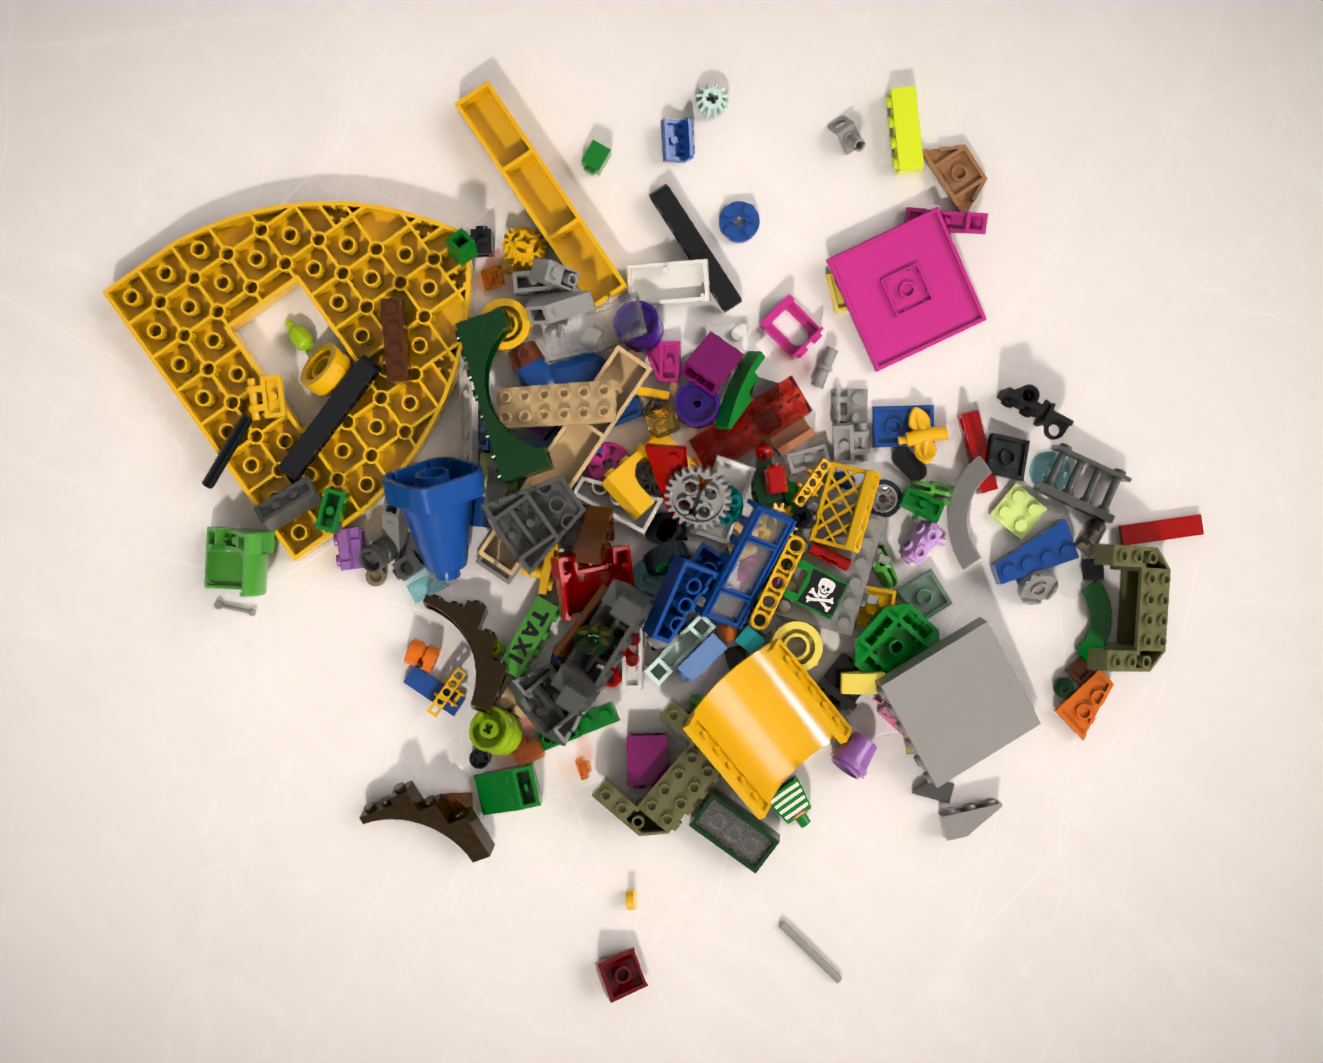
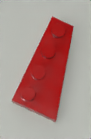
[644,443,692,522]

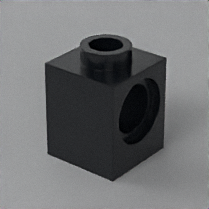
[470,226,494,258]

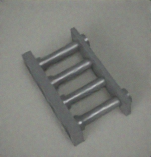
[1032,443,1132,523]

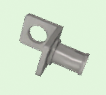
[827,115,866,155]

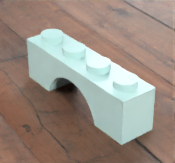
[644,614,716,686]

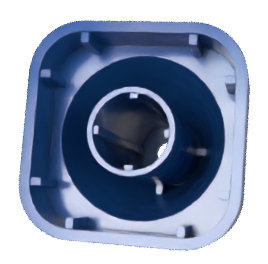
[382,457,486,581]

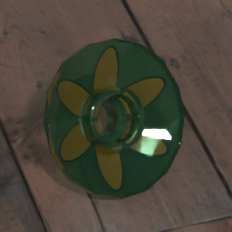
[573,624,615,656]

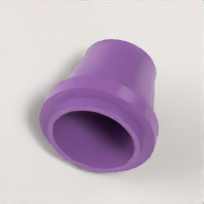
[830,731,877,780]

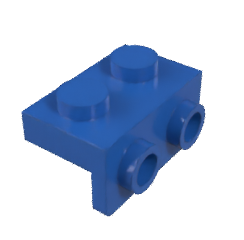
[660,117,695,163]

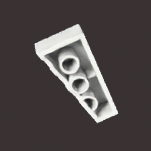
[573,476,664,537]

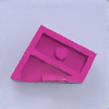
[646,341,681,383]

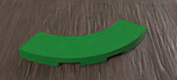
[1074,580,1112,663]

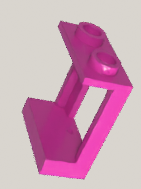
[759,294,824,359]

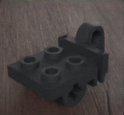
[997,385,1074,440]

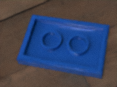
[871,405,935,448]

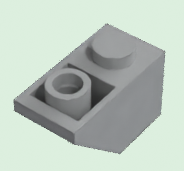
[529,258,580,292]

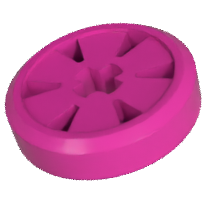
[586,442,630,482]

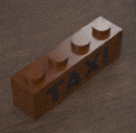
[380,297,412,385]

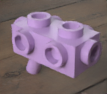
[898,520,947,565]

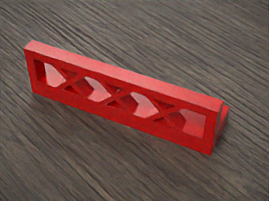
[957,410,998,494]

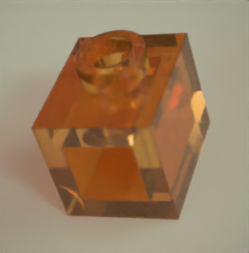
[513,736,546,766]

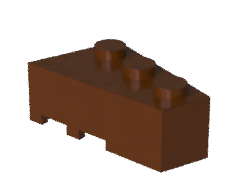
[572,505,615,565]

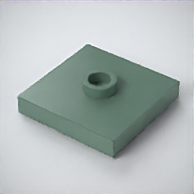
[896,569,953,619]

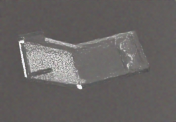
[541,292,647,362]

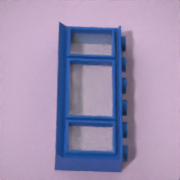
[694,498,797,630]

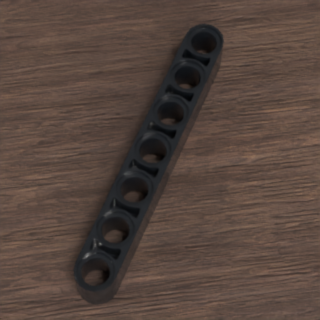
[649,184,742,313]
[278,355,382,482]

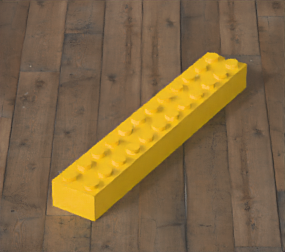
[454,81,628,312]

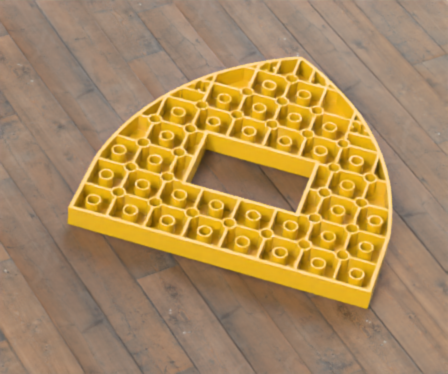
[102,201,473,561]

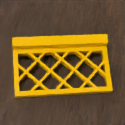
[810,462,881,554]

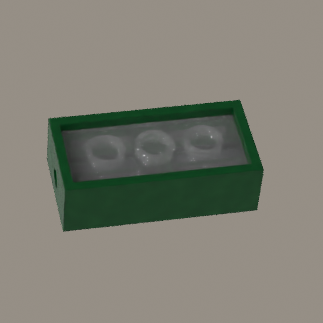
[689,787,780,874]

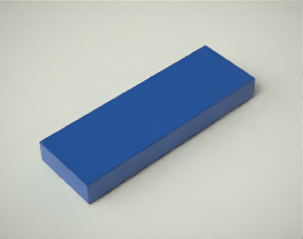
[403,665,466,716]

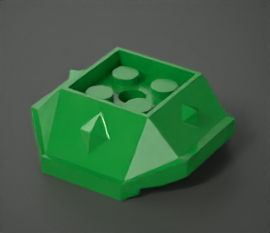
[853,602,940,674]

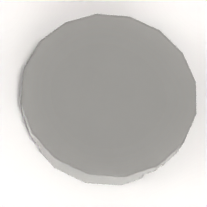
[1017,570,1059,605]

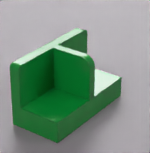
[899,486,945,523]

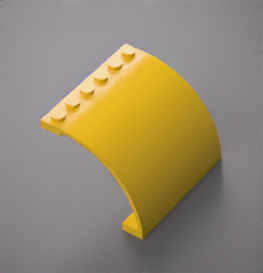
[682,638,852,820]

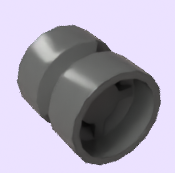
[359,537,398,573]

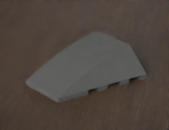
[480,475,586,576]
[511,657,603,746]

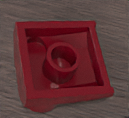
[595,947,648,1003]

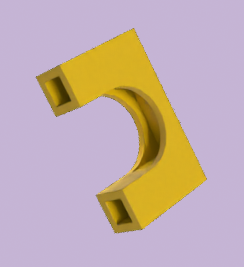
[601,429,696,521]

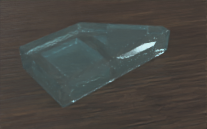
[406,576,450,604]

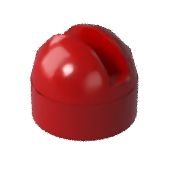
[755,443,774,462]

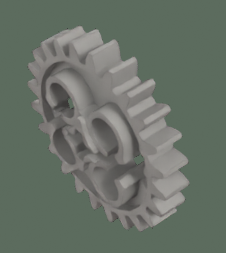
[664,464,732,529]

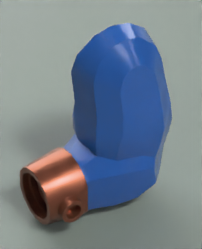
[508,341,607,386]

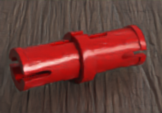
[809,542,852,572]

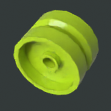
[469,707,523,756]

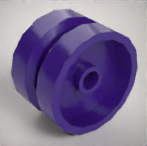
[615,301,664,352]
[674,381,720,429]

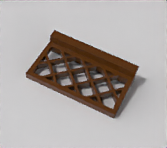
[552,583,609,659]

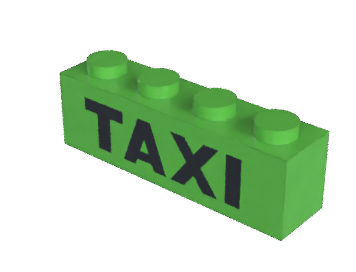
[502,594,560,678]

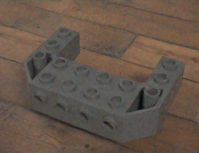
[551,579,653,716]

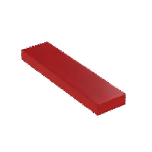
[1118,514,1204,545]

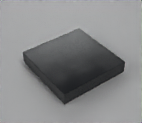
[985,433,1030,481]

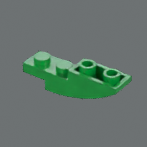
[536,701,620,751]

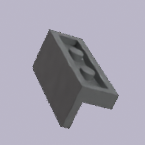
[254,476,323,532]

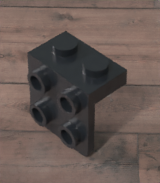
[818,653,863,711]

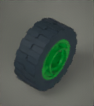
[643,540,691,576]

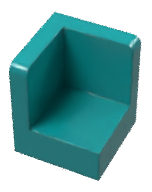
[734,624,766,654]

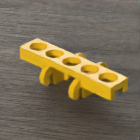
[791,457,832,507]
[427,667,467,717]

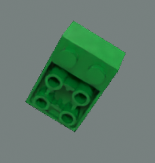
[474,761,543,815]

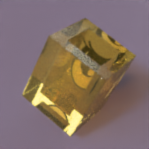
[645,406,680,439]

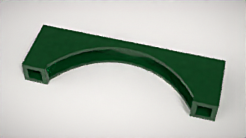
[455,308,554,484]

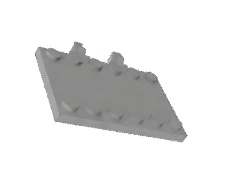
[774,497,891,637]

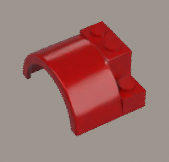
[550,544,635,621]

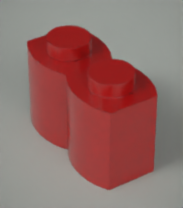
[763,463,788,495]

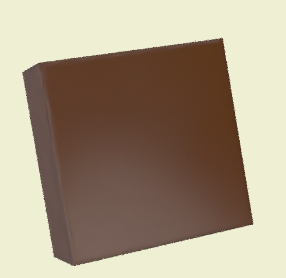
[1064,657,1095,686]

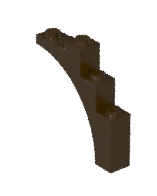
[423,594,509,716]
[359,781,495,863]

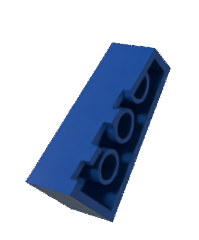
[990,519,1079,584]
[642,554,720,644]

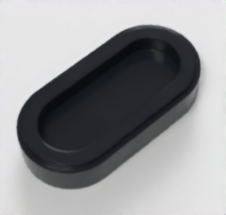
[891,447,927,481]

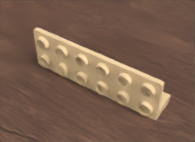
[497,380,623,429]

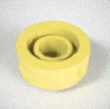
[770,620,823,671]

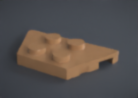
[922,144,988,212]

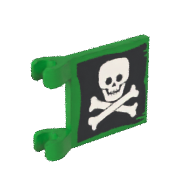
[782,559,849,620]

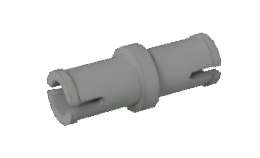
[811,346,839,389]

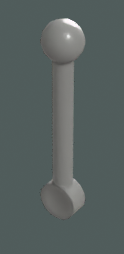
[214,601,256,616]

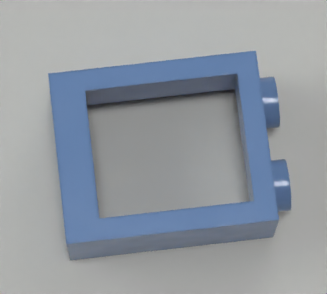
[677,631,728,683]

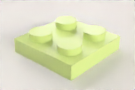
[989,483,1047,540]

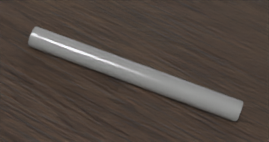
[778,921,842,983]

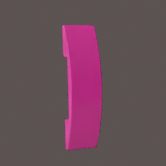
[904,207,989,235]

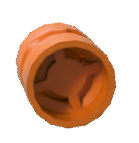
[404,638,441,673]

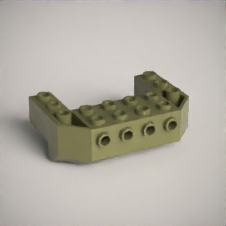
[1087,543,1171,672]
[592,698,722,836]

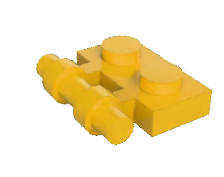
[246,374,288,421]

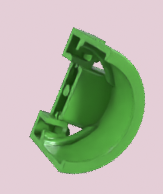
[204,527,276,597]

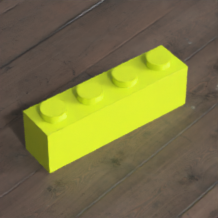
[885,86,924,175]

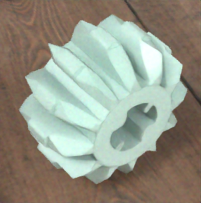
[695,83,729,119]

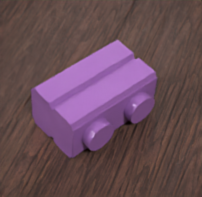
[333,527,366,571]

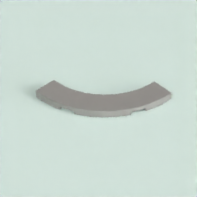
[948,456,992,570]

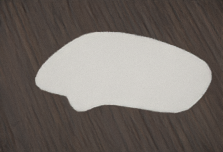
[1045,521,1083,599]

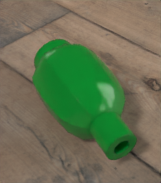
[782,474,804,511]

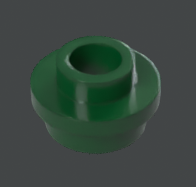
[1053,677,1074,698]

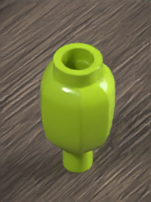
[284,319,315,353]

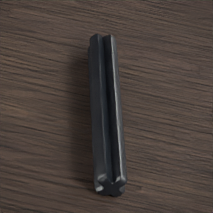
[202,414,253,489]

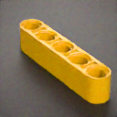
[749,536,805,629]

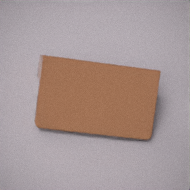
[768,416,816,457]

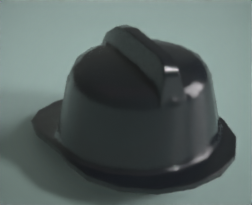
[645,512,688,545]

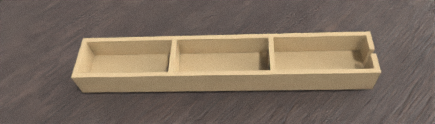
[478,345,653,576]

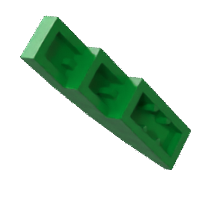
[715,351,765,430]

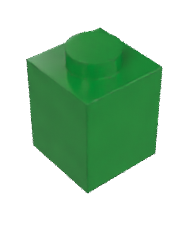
[581,140,612,176]
[445,228,477,267]

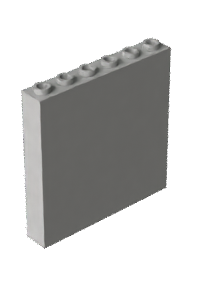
[875,617,1041,788]

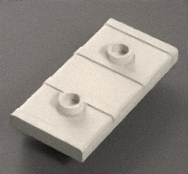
[626,259,711,305]
[689,455,756,544]

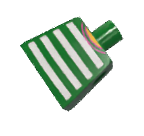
[771,775,812,828]

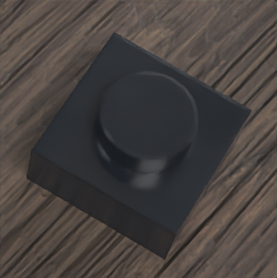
[1082,559,1105,580]

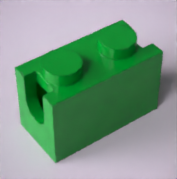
[314,487,351,534]

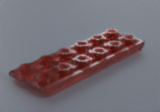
[689,375,813,472]

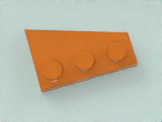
[1054,670,1114,741]

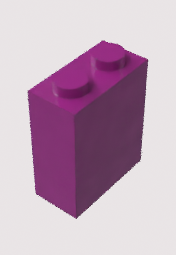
[680,331,744,397]
[626,732,668,789]

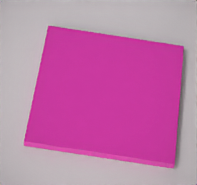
[825,207,987,372]

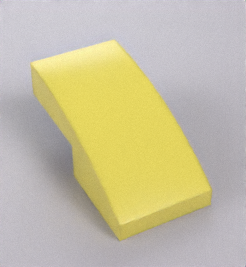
[840,671,886,694]

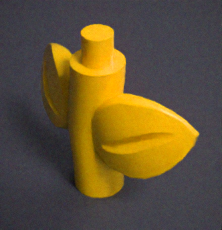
[897,407,948,464]

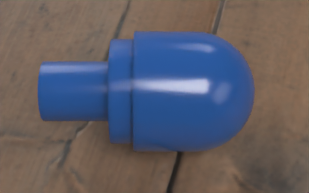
[827,470,855,490]

